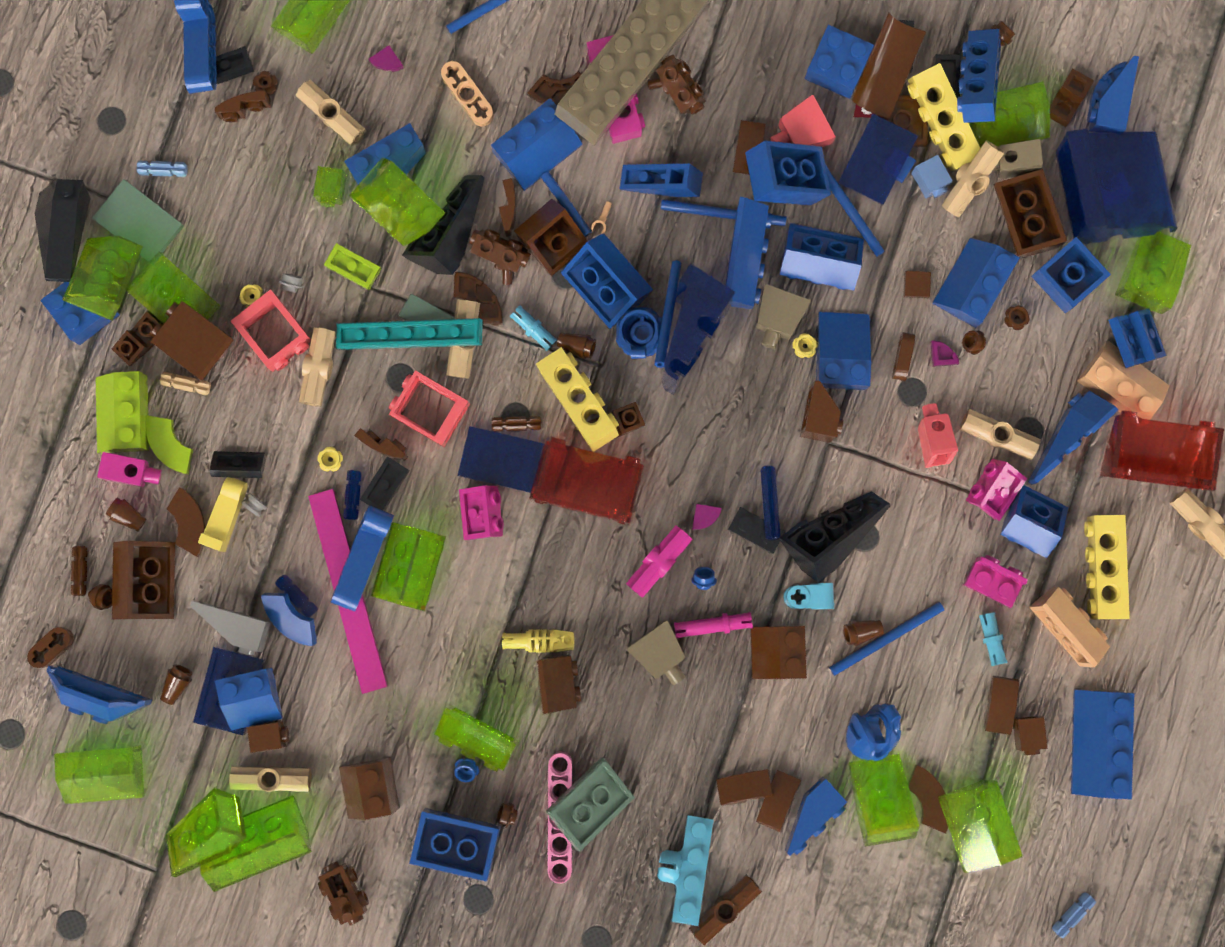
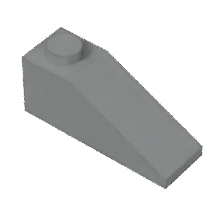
[190,601,271,656]

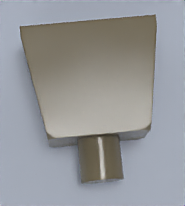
[992,139,1043,179]
[756,284,811,349]
[627,620,686,686]

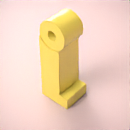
[198,477,248,552]

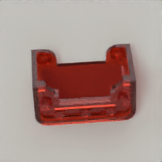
[1100,410,1224,491]
[529,437,644,526]

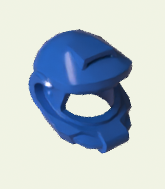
[616,307,662,359]
[846,703,901,761]

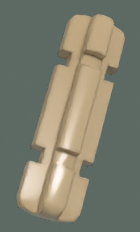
[160,372,211,395]

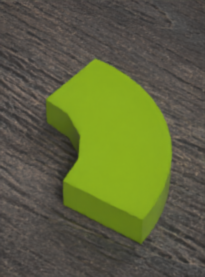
[146,415,193,474]

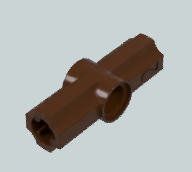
[689,874,762,946]

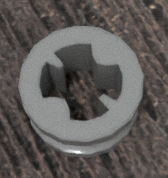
[242,493,268,517]

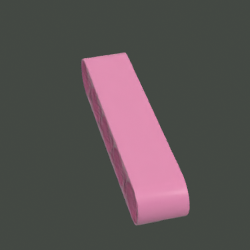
[548,751,573,884]

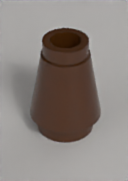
[557,332,596,359]
[106,497,147,532]
[843,620,884,646]
[160,664,193,705]

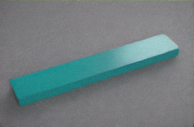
[336,318,483,350]

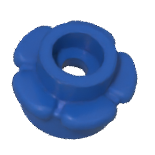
[691,567,717,590]
[454,758,480,782]

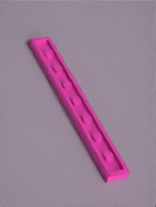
[308,489,388,694]

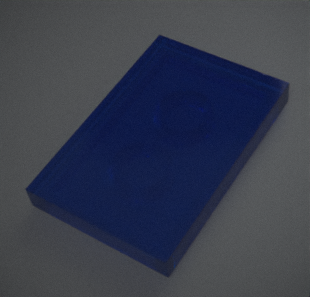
[838,114,918,205]
[457,426,544,493]
[193,647,265,735]

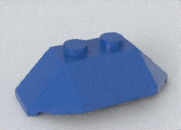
[46,665,152,724]

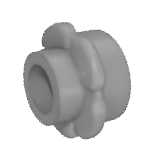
[279,273,304,293]

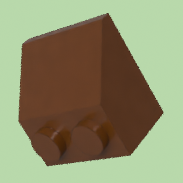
[514,199,588,276]
[800,380,844,443]
[750,626,807,679]

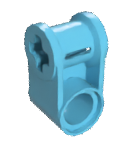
[783,583,834,609]

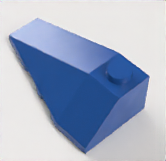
[1028,391,1119,485]

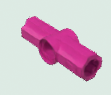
[626,525,692,598]

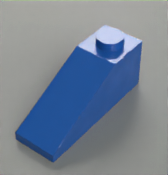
[1087,56,1139,137]
[620,163,703,197]

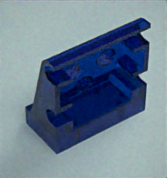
[1056,129,1178,244]
[662,263,735,395]

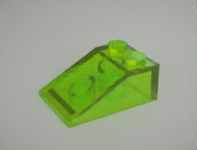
[1115,225,1191,314]
[125,251,221,323]
[849,754,920,847]
[166,787,247,877]

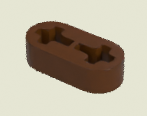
[892,332,916,381]
[27,627,74,668]

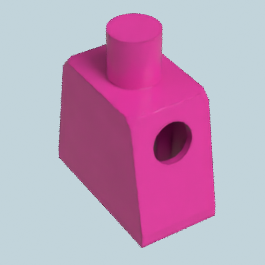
[97,452,162,487]

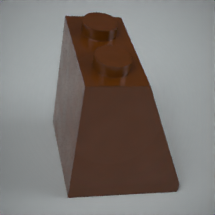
[149,301,234,381]
[339,757,400,820]

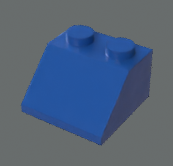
[1000,485,1068,558]
[215,668,283,731]

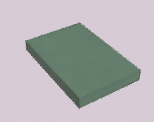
[92,179,184,265]
[545,758,635,852]

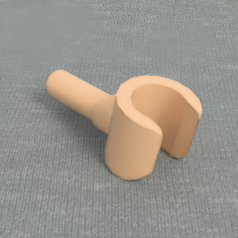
[591,201,612,234]

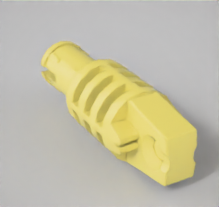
[502,629,575,653]

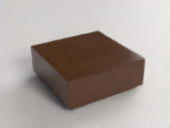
[903,271,931,299]

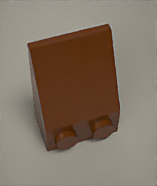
[537,655,581,714]

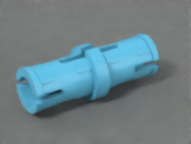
[510,305,558,351]
[979,612,1008,666]

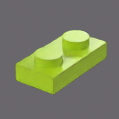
[324,243,381,290]

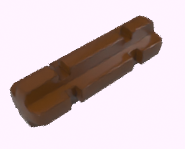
[491,416,542,432]
[71,546,88,596]

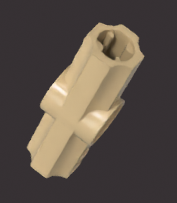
[296,80,366,147]
[942,140,1004,217]
[446,299,480,379]
[299,327,336,407]
[960,409,1041,460]
[1170,488,1225,559]
[229,766,312,792]

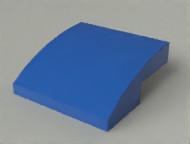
[1108,308,1167,368]

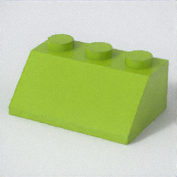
[96,371,149,453]

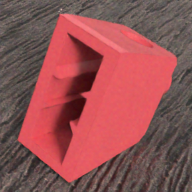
[770,95,836,147]
[918,403,958,468]

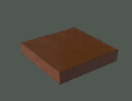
[876,95,928,147]

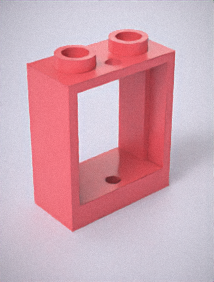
[231,289,311,372]
[389,370,470,448]

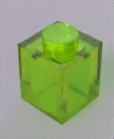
[313,166,347,208]

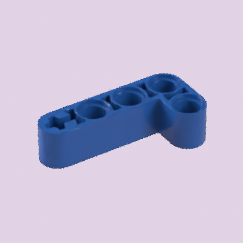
[174,0,217,94]
[330,505,394,612]

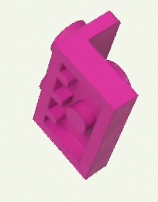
[966,458,1027,521]
[459,485,504,540]
[963,555,1028,608]

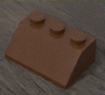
[993,169,1067,257]
[112,541,175,620]

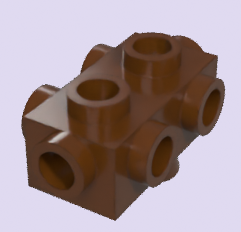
[648,55,706,115]
[469,229,531,285]
[318,861,369,926]

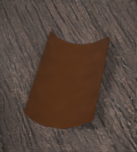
[852,13,926,118]

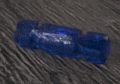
[343,470,362,520]
[275,575,318,618]

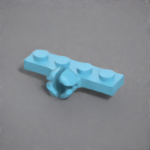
[657,815,713,926]

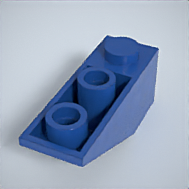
[785,776,847,856]

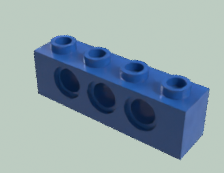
[957,29,1001,123]

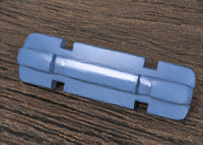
[137,160,188,177]
[1052,892,1096,938]

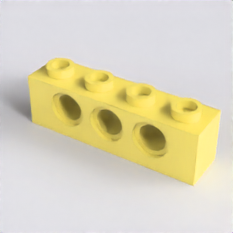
[907,63,980,171]
[536,347,619,452]
[1084,515,1130,619]

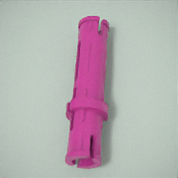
[674,612,753,639]

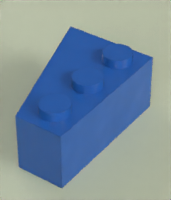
[344,123,426,211]

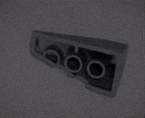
[402,175,485,275]
[34,179,90,282]
[780,491,890,583]

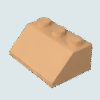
[1077,340,1169,426]
[1029,587,1110,667]

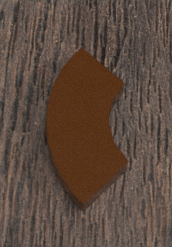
[527,71,582,106]
[453,271,503,325]
[166,487,206,557]
[906,764,950,834]

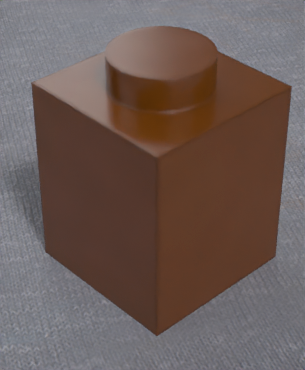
[1013,716,1048,755]
[247,721,289,753]

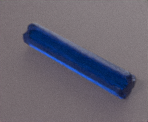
[760,466,781,540]

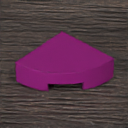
[369,45,404,72]
[930,340,959,367]
[692,504,722,530]

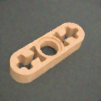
[441,61,494,126]

